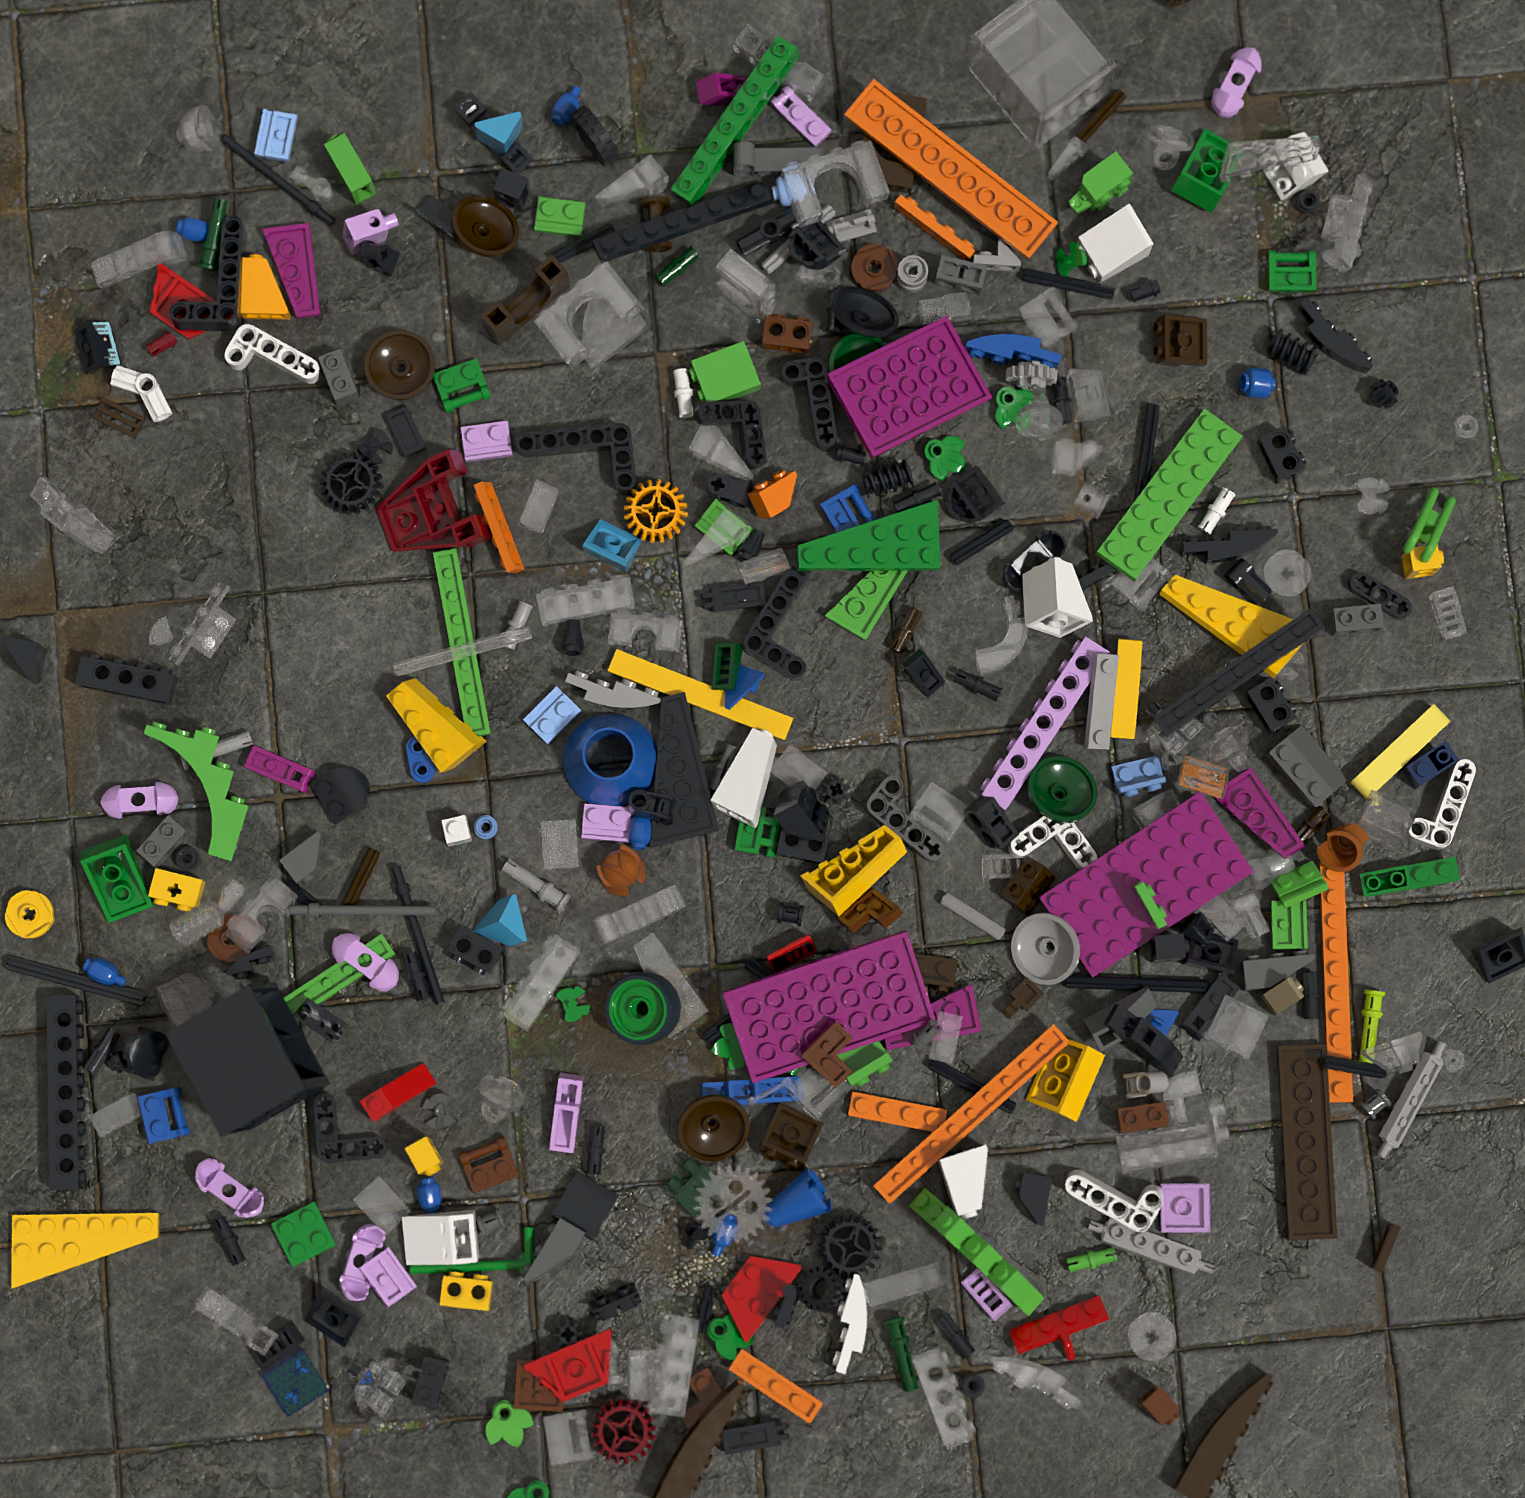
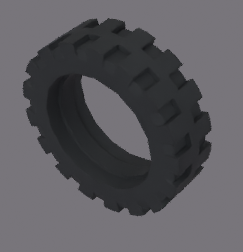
[569,105,620,167]

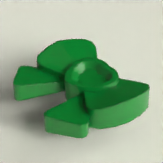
[1055,242,1087,277]
[556,986,590,1023]

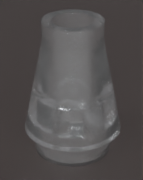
[215,878,246,915]

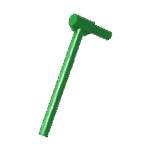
[410,1227,536,1274]

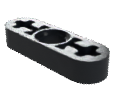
[1348,572,1412,620]

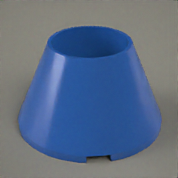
[563,713,657,807]

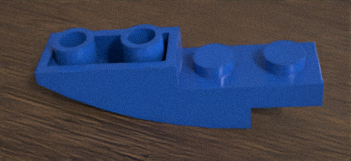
[965,334,1062,369]

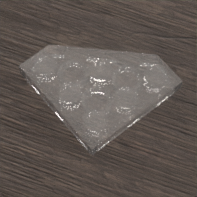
[578,272,649,371]

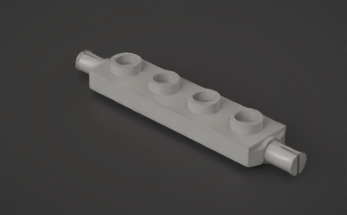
[1377,1041,1448,1160]
[1088,1218,1215,1276]

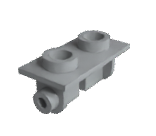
[825,210,877,242]

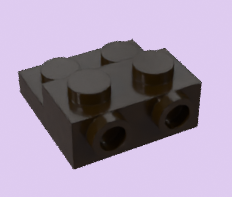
[1152,314,1207,367]
[758,1103,823,1171]

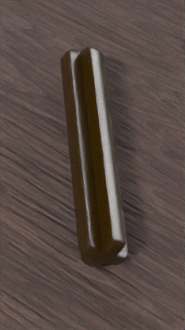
[1073,89,1126,146]
[341,848,380,916]

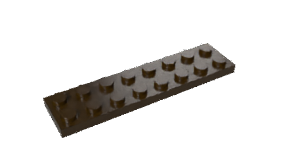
[1277,1044,1338,1240]

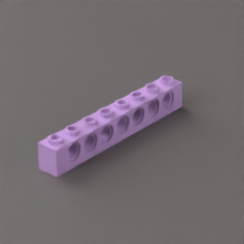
[980,637,1109,812]

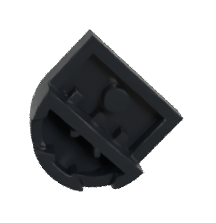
[788,217,847,270]
[946,465,1005,523]
[311,767,370,825]
[123,1026,169,1081]

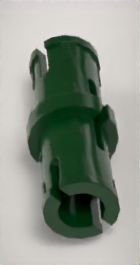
[655,246,700,287]

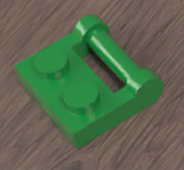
[1267,250,1317,292]
[434,358,491,413]

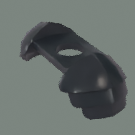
[1002,530,1067,592]

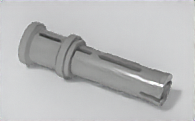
[180,731,253,770]
[501,859,571,913]

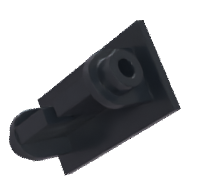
[293,997,345,1042]
[590,1283,642,1321]

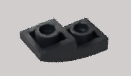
[227,946,276,980]

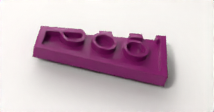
[262,223,321,319]
[1212,768,1305,860]
[885,984,981,1050]

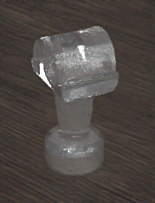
[290,164,333,201]
[605,1339,624,1386]

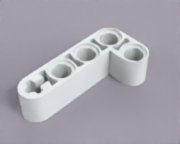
[225,324,322,384]
[1404,759,1476,850]
[1065,1169,1164,1232]

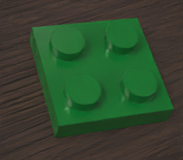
[271,1202,337,1267]

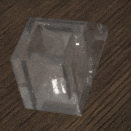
[1051,438,1103,476]

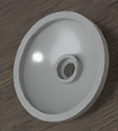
[1011,913,1080,985]

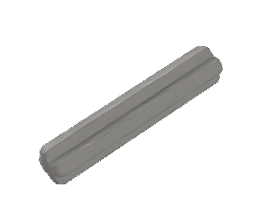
[940,893,1005,940]

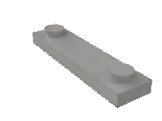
[1084,653,1119,750]

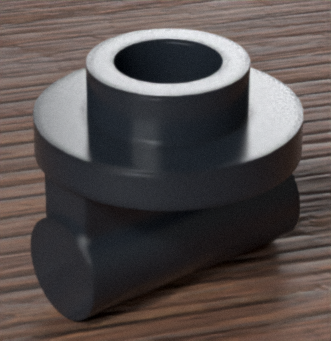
[685,1222,709,1250]

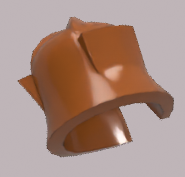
[1317,823,1369,872]
[596,845,646,896]

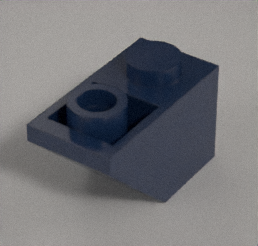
[1402,740,1459,789]

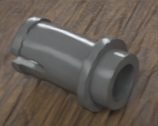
[912,1019,942,1050]

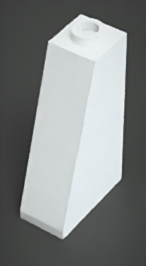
[711,728,777,828]

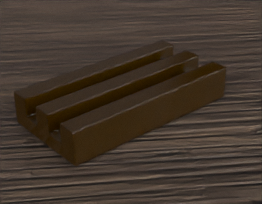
[92,397,146,439]
[1371,1224,1401,1272]

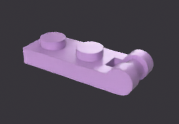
[769,85,832,148]

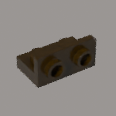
[1000,856,1056,916]
[915,954,958,992]

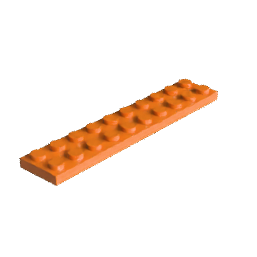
[844,79,1058,260]

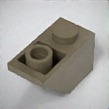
[1260,977,1304,1016]

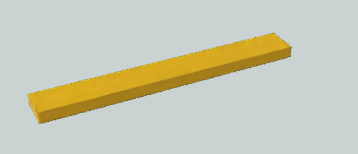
[608,649,793,741]

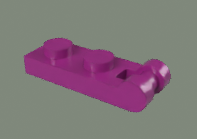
[244,745,315,794]

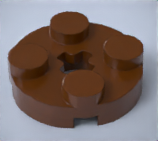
[851,244,898,292]
[207,915,256,963]

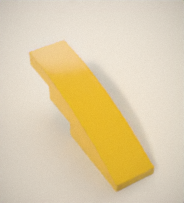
[1110,638,1142,739]

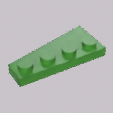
[825,571,908,641]

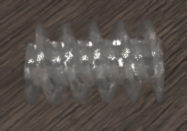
[169,901,224,946]

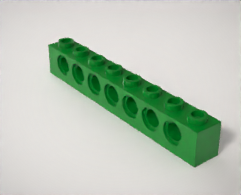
[671,35,801,206]

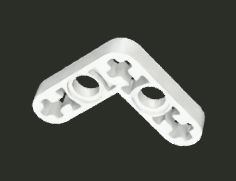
[1008,816,1097,869]

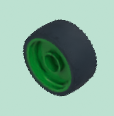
[605,972,681,1045]

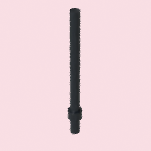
[222,135,336,226]
[391,866,445,1005]

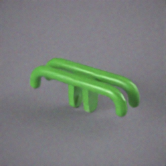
[1403,487,1456,563]

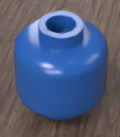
[1239,368,1276,399]

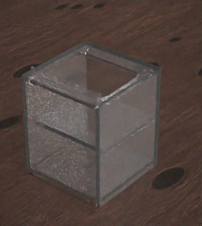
[966,0,1117,150]

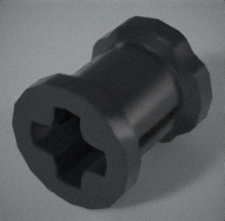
[777,902,804,927]

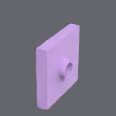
[1160,1184,1210,1232]

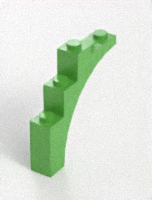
[144,721,248,861]
[909,1188,1044,1316]

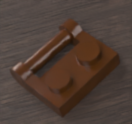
[458,1135,519,1194]

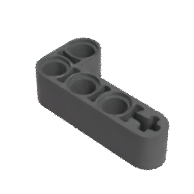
[733,142,825,177]
[866,776,945,863]

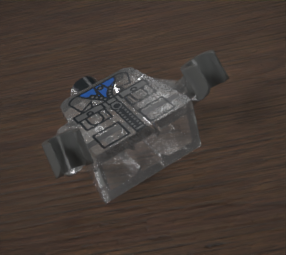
[1146,701,1220,770]
[348,1358,420,1433]

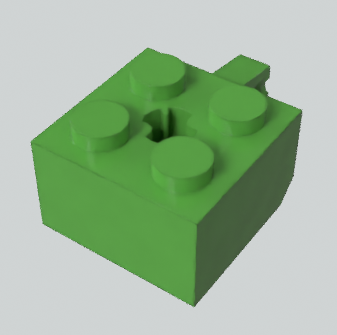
[1068,151,1133,215]

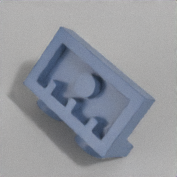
[1111,755,1166,797]

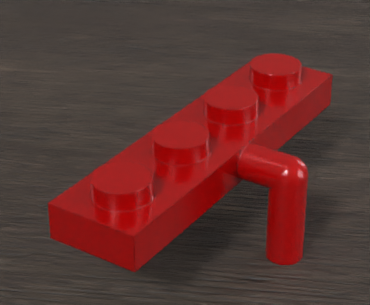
[1009,1295,1109,1361]

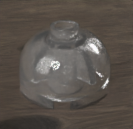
[176,105,220,153]

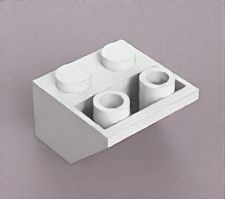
[1258,132,1329,200]

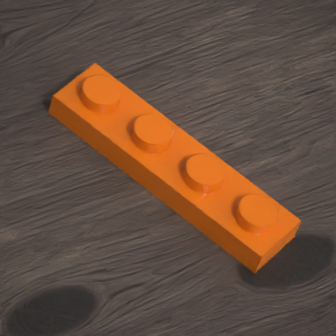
[894,195,975,262]
[474,481,525,573]
[848,1092,947,1132]
[729,1349,823,1424]

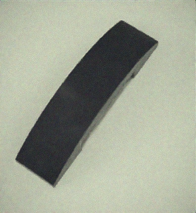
[453,92,534,174]

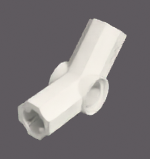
[110,365,173,423]

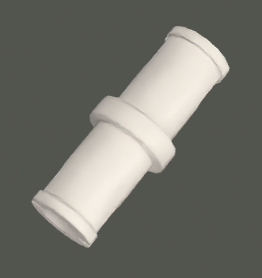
[673,368,693,418]
[1198,487,1236,535]

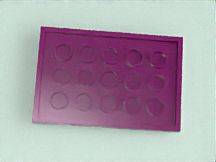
[826,316,992,459]

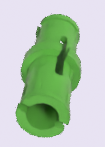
[1066,1246,1117,1273]

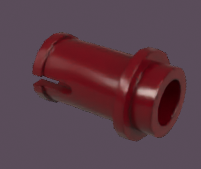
[146,331,178,357]

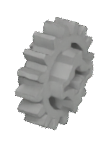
[1006,361,1057,390]

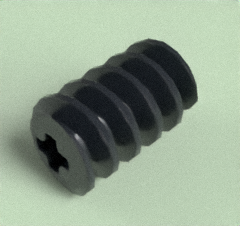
[1265,328,1318,376]
[862,459,914,498]

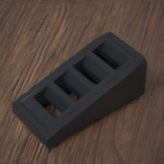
[249,1321,305,1370]

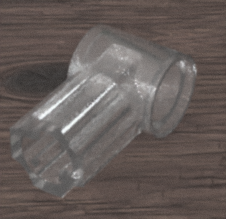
[1247,853,1295,890]
[1229,888,1270,940]

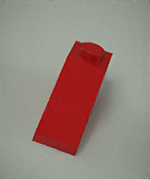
[360,1063,437,1123]

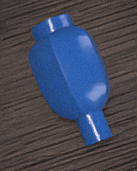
[551,86,581,126]
[176,217,209,242]
[628,805,651,850]
[82,957,127,987]
[417,1176,442,1214]
[711,1211,738,1257]

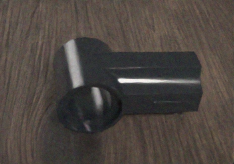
[1224,558,1273,606]

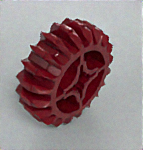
[590,1398,656,1465]

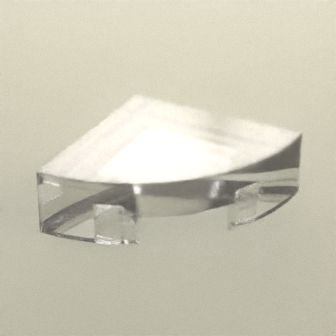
[149,616,174,647]

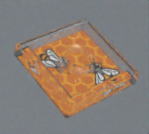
[1177,756,1229,800]

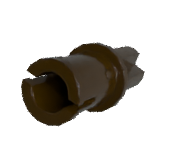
[889,607,922,654]
[1296,805,1331,844]

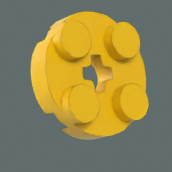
[5,891,55,939]

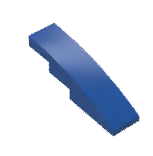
[700,1076,802,1105]

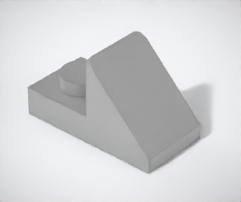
[973,238,1021,272]

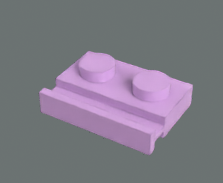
[461,421,513,462]
[581,804,632,843]
[359,1247,417,1308]

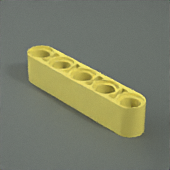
[1350,704,1450,800]

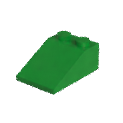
[1171,128,1245,213]
[80,834,154,923]

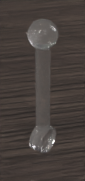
[747,1078,792,1106]

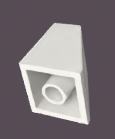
[1077,204,1153,283]
[1022,557,1093,638]
[938,1145,988,1219]

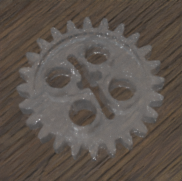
[694,1164,772,1244]

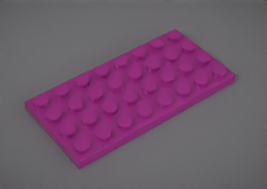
[1039,791,1254,978]
[722,930,936,1083]

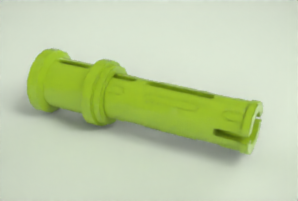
[1359,990,1385,1064]

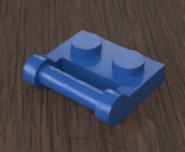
[820,484,877,533]
[137,1087,191,1145]

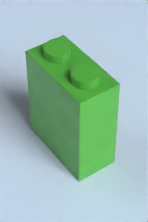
[324,133,377,205]
[689,341,761,403]

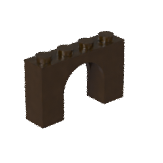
[852,92,928,194]
[480,255,570,346]

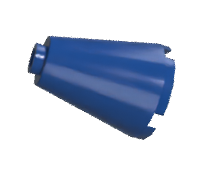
[763,1168,833,1228]

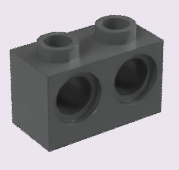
[935,255,987,295]
[318,349,360,406]
[1329,604,1384,636]
[136,815,190,869]

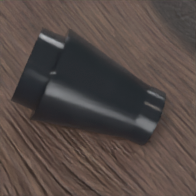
[736,529,765,566]
[561,619,585,656]

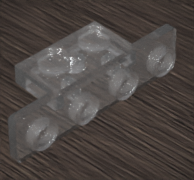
[1321,174,1372,268]
[168,582,237,666]

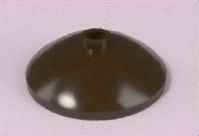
[451,196,519,257]
[364,330,435,400]
[677,1094,750,1162]

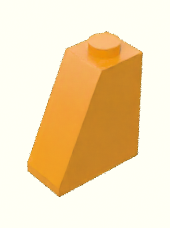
[240,255,290,320]

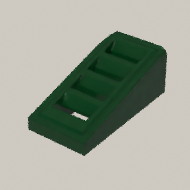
[711,643,743,690]

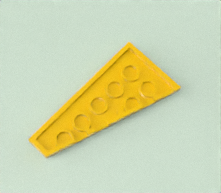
[1159,575,1305,679]
[11,1213,159,1289]

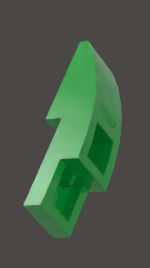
[1360,857,1461,898]

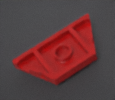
[150,262,233,340]
[722,1256,803,1343]
[523,1328,612,1402]

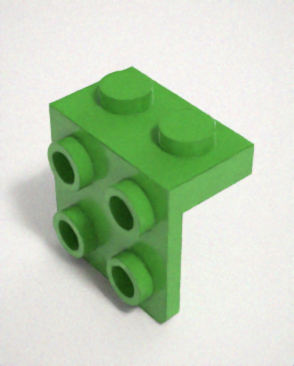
[837,1041,893,1088]

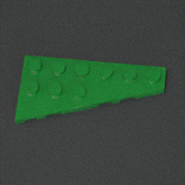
[797,500,941,571]

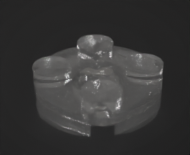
[1263,550,1311,598]
[1127,1312,1176,1361]

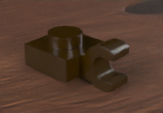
[1002,977,1044,1019]

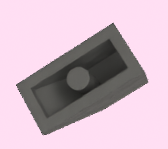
[279,831,323,885]

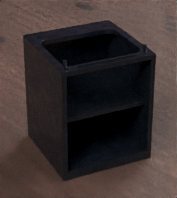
[165,980,330,1137]

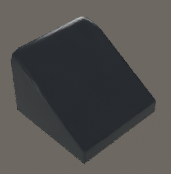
[1180,912,1214,945]

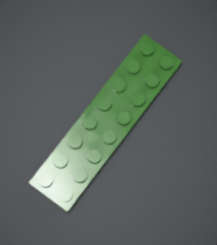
[1096,409,1243,582]

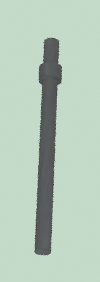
[290,903,435,917]

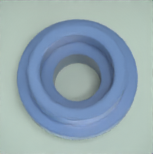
[474,815,498,839]

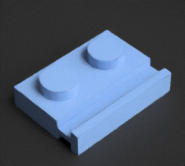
[254,109,298,162]
[523,686,581,745]

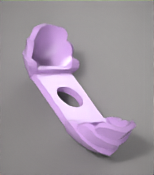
[1211,47,1262,118]
[100,782,179,819]
[331,933,399,992]
[195,1158,264,1218]
[340,1224,385,1301]

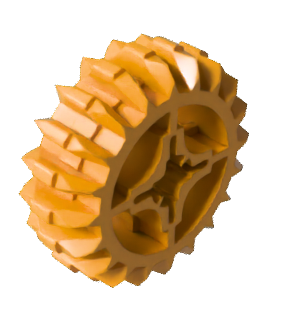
[624,479,688,543]

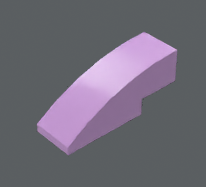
[549,1073,584,1153]

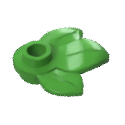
[486,1400,533,1447]

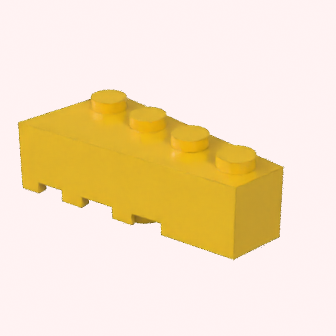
[387,678,487,773]
[801,825,907,917]

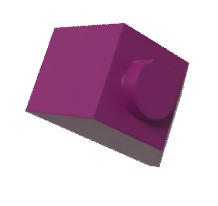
[696,73,748,106]

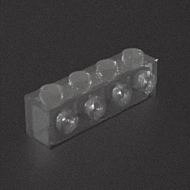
[536,575,636,626]
[502,935,581,1032]
[1116,1120,1217,1174]
[648,1315,699,1417]

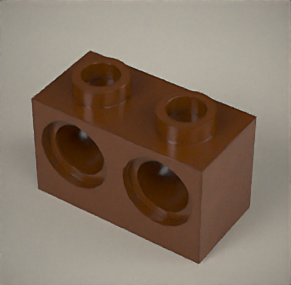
[762,313,812,355]
[1115,1102,1169,1133]
[1137,1385,1180,1426]

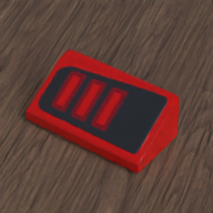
[767,935,816,973]

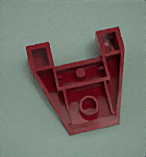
[376,449,492,552]

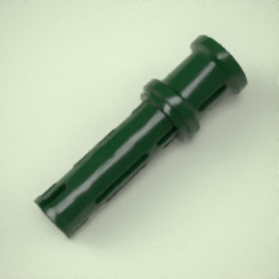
[197,198,229,271]
[883,1316,919,1392]

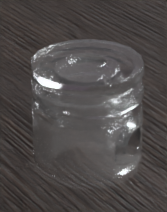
[1073,482,1111,520]

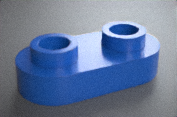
[406,736,435,784]

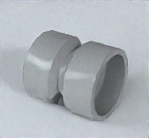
[897,255,928,293]

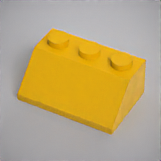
[1026,1039,1105,1122]

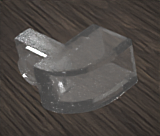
[1161,1070,1202,1124]

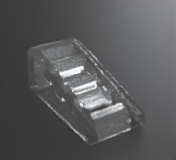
[1046,136,1090,182]
[1429,586,1467,640]
[981,853,1033,880]

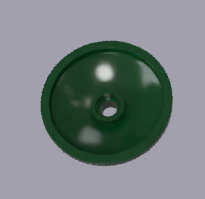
[828,333,887,373]
[1027,756,1098,823]

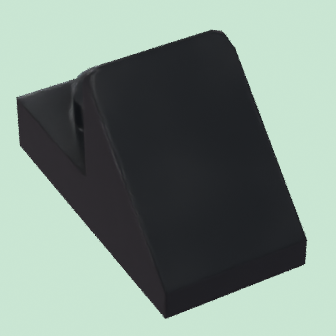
[903,649,945,697]

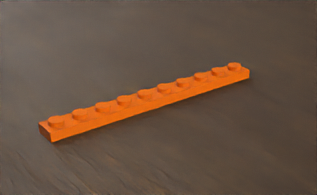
[1319,862,1353,1103]
[873,1024,1070,1204]

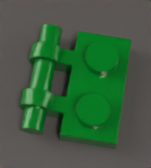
[735,807,782,858]

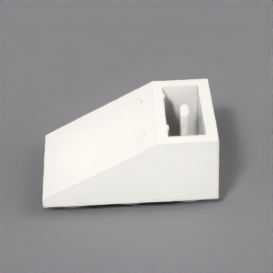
[402,1210,479,1265]

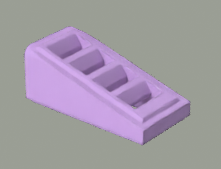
[961,1269,1013,1321]

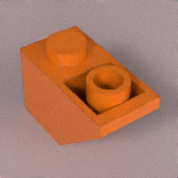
[748,469,797,519]

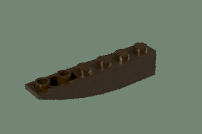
[1173,1373,1273,1498]
[651,1378,745,1498]

